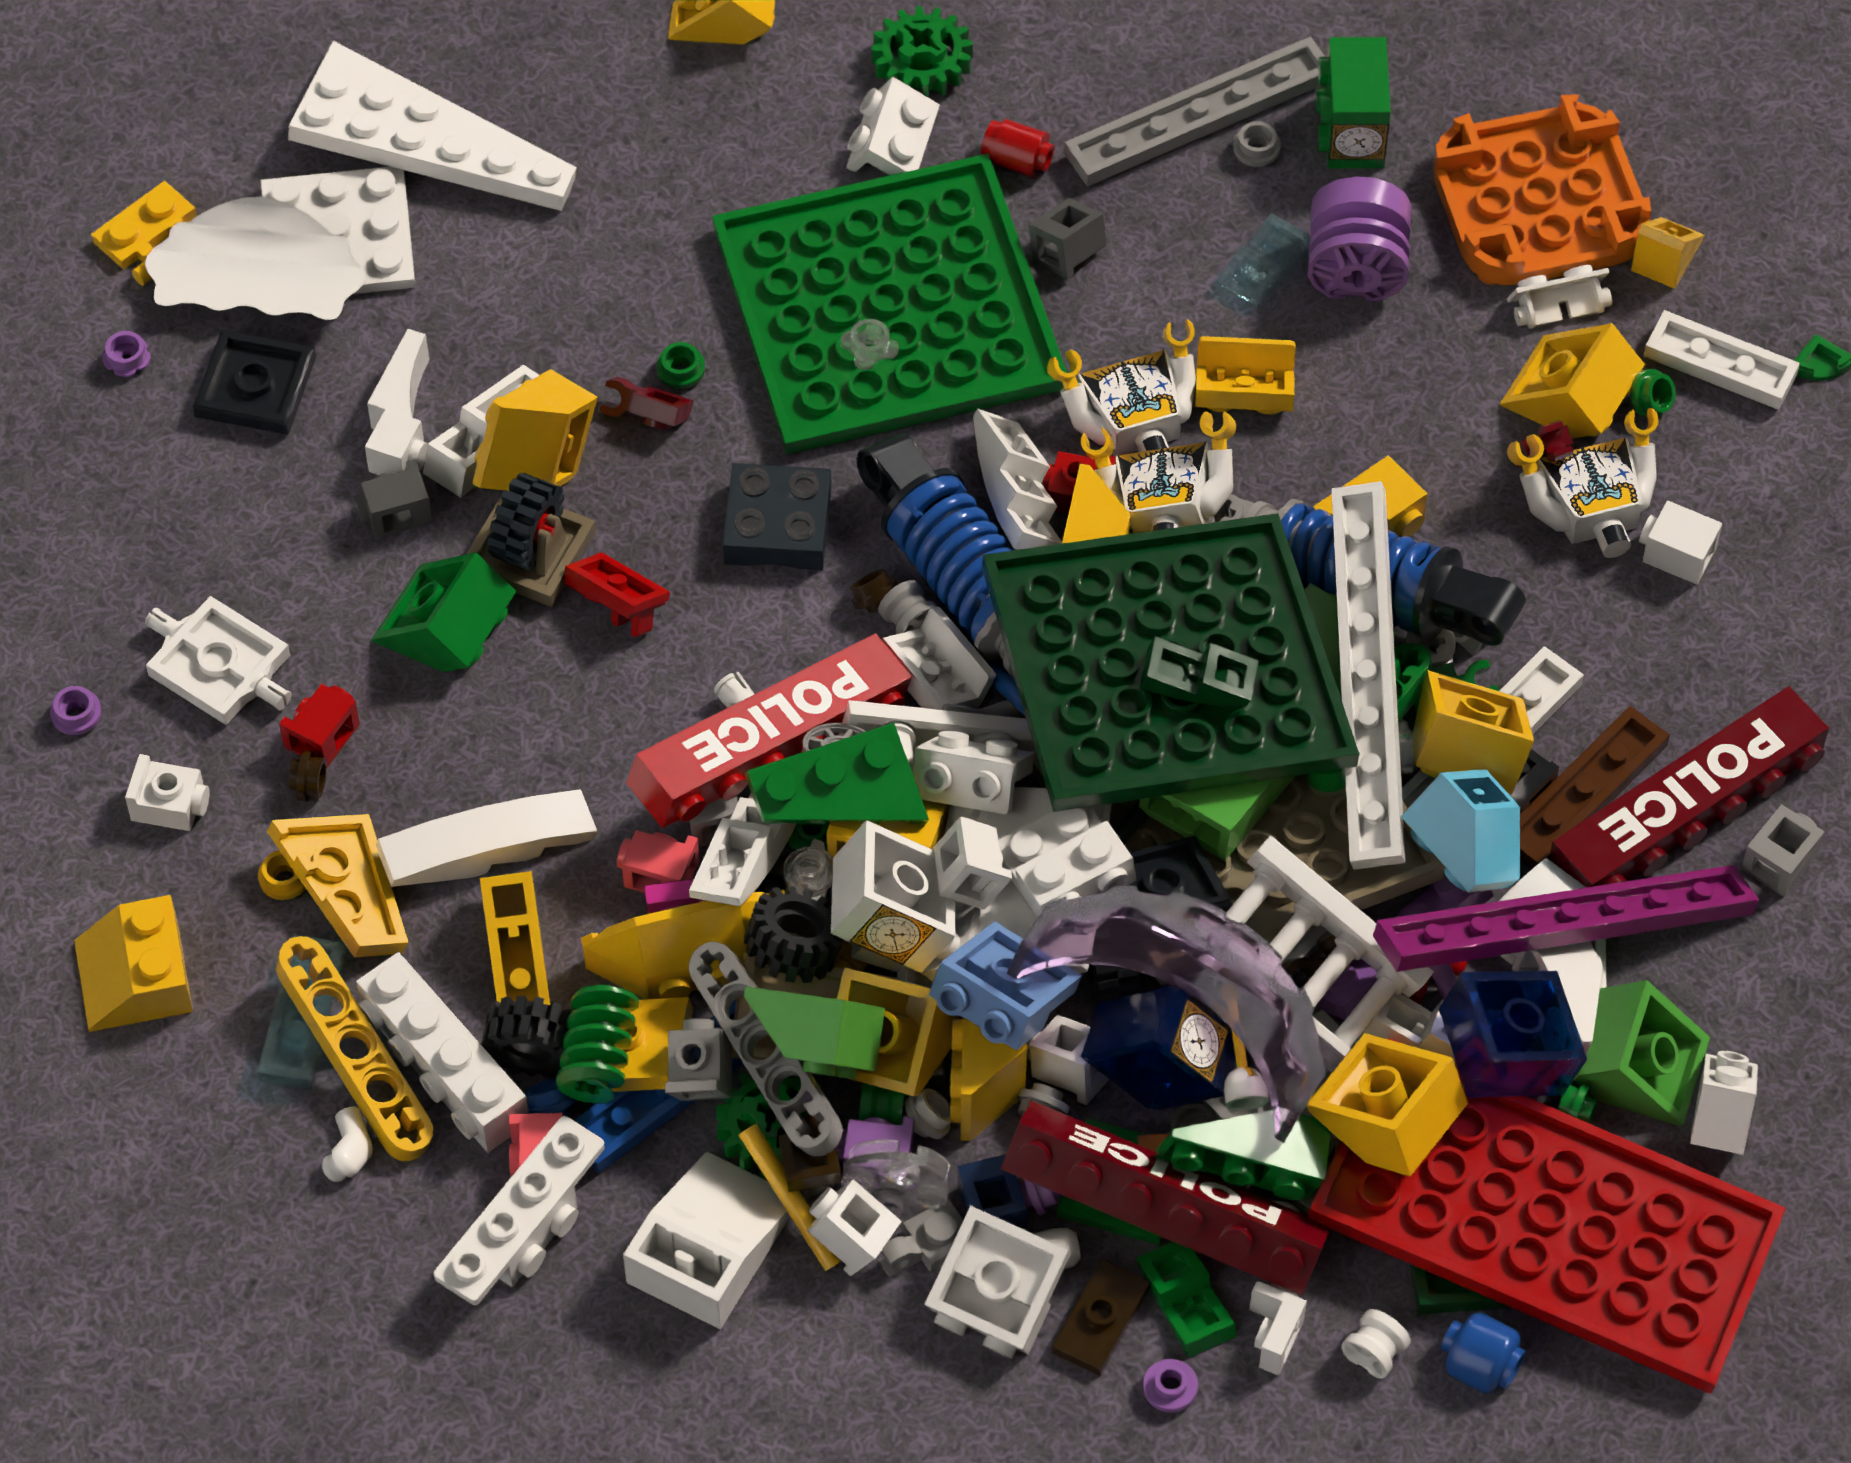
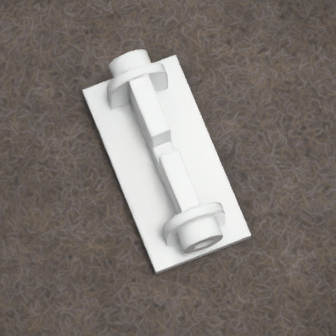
[1507,265,1612,329]

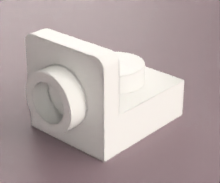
[1250,1281,1307,1376]

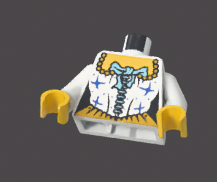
[1047,319,1196,456]
[1507,408,1659,558]
[1081,411,1236,533]

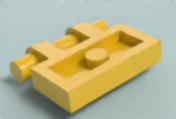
[91,180,197,286]

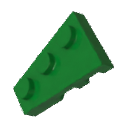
[745,723,929,824]

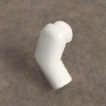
[322,1106,373,1182]

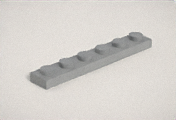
[1064,36,1325,187]

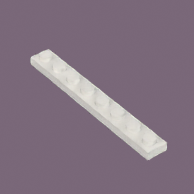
[1332,481,1406,870]

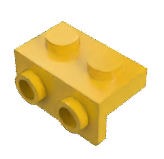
[1195,336,1296,414]

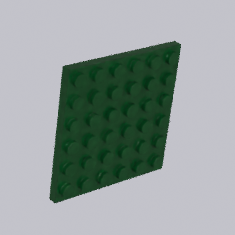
[982,513,1360,812]

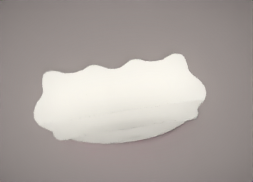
[145,196,366,320]

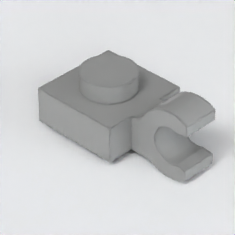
[878,1199,964,1278]

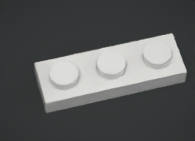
[1643,310,1800,410]

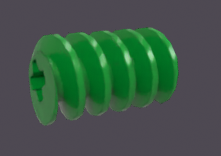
[556,985,639,1104]

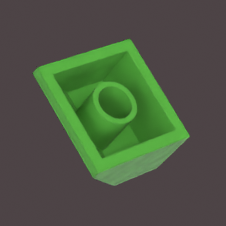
[1574,980,1710,1126]
[744,986,885,1079]

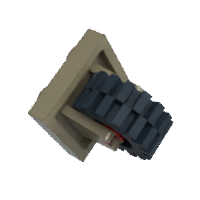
[466,473,597,607]

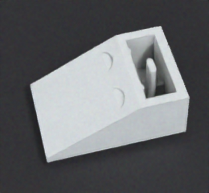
[623,1151,790,1330]

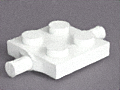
[145,596,292,725]

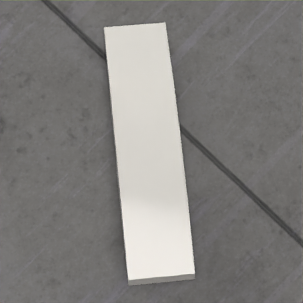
[973,409,1062,550]
[376,789,597,887]
[689,793,796,906]

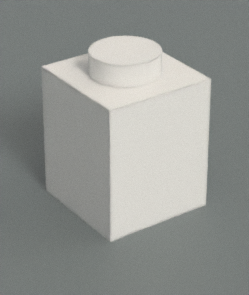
[1639,500,1722,585]

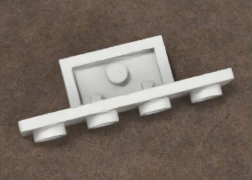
[434,1116,605,1305]

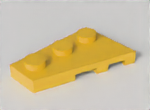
[267,814,408,958]

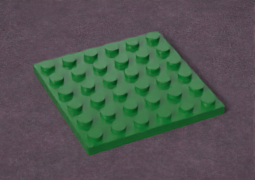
[712,154,1067,455]

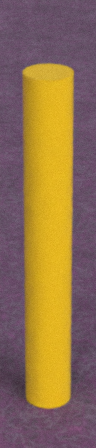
[738,1123,841,1271]

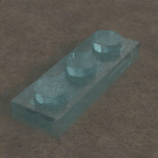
[257,935,346,1089]

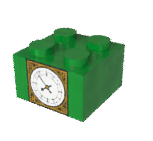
[1315,37,1391,168]

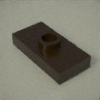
[1052,1259,1150,1376]

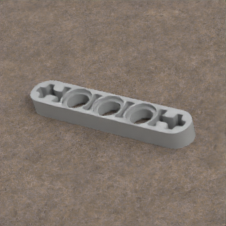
[689,942,842,1156]

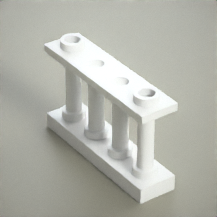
[1182,835,1434,1073]

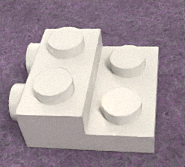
[998,806,1136,929]
[924,1206,1071,1359]

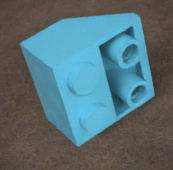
[1401,769,1520,893]

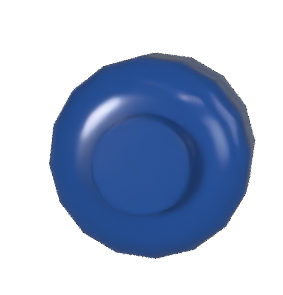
[1440,1312,1526,1394]

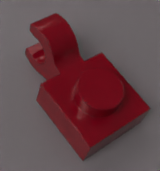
[600,377,694,430]
[1516,420,1574,468]

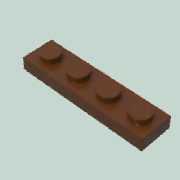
[1520,705,1670,870]

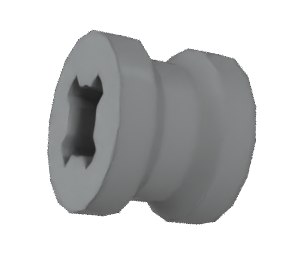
[878,580,938,634]

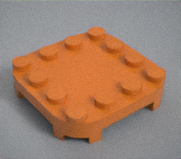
[1433,94,1651,285]

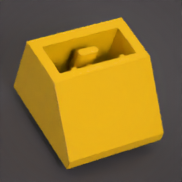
[472,369,598,491]
[950,1017,1027,1141]

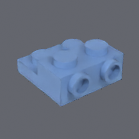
[929,921,1082,1050]

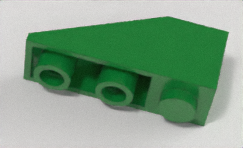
[1154,1108,1331,1201]

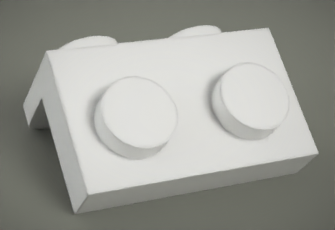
[846,77,940,175]
[882,607,996,710]
[913,731,1034,814]

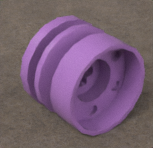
[1308,177,1411,301]

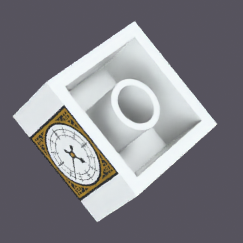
[831,820,955,973]

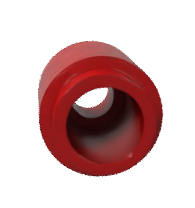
[981,119,1055,178]

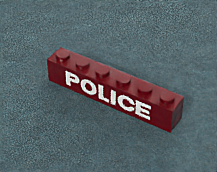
[1550,686,1829,888]
[1001,1100,1330,1296]

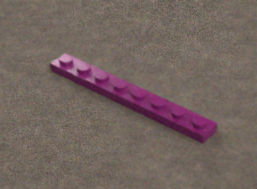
[1372,865,1759,972]

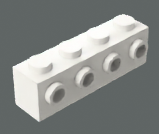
[356,952,528,1153]

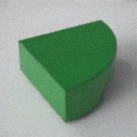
[1794,334,1851,380]

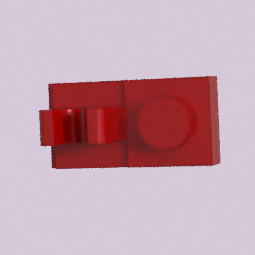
[564,552,670,637]

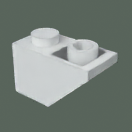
[1690,1051,1758,1155]

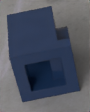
[957,1154,1027,1229]

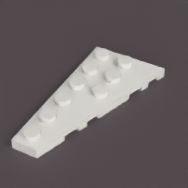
[288,41,576,211]

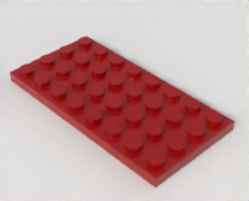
[1307,1038,1786,1394]

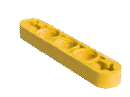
[276,936,433,1161]

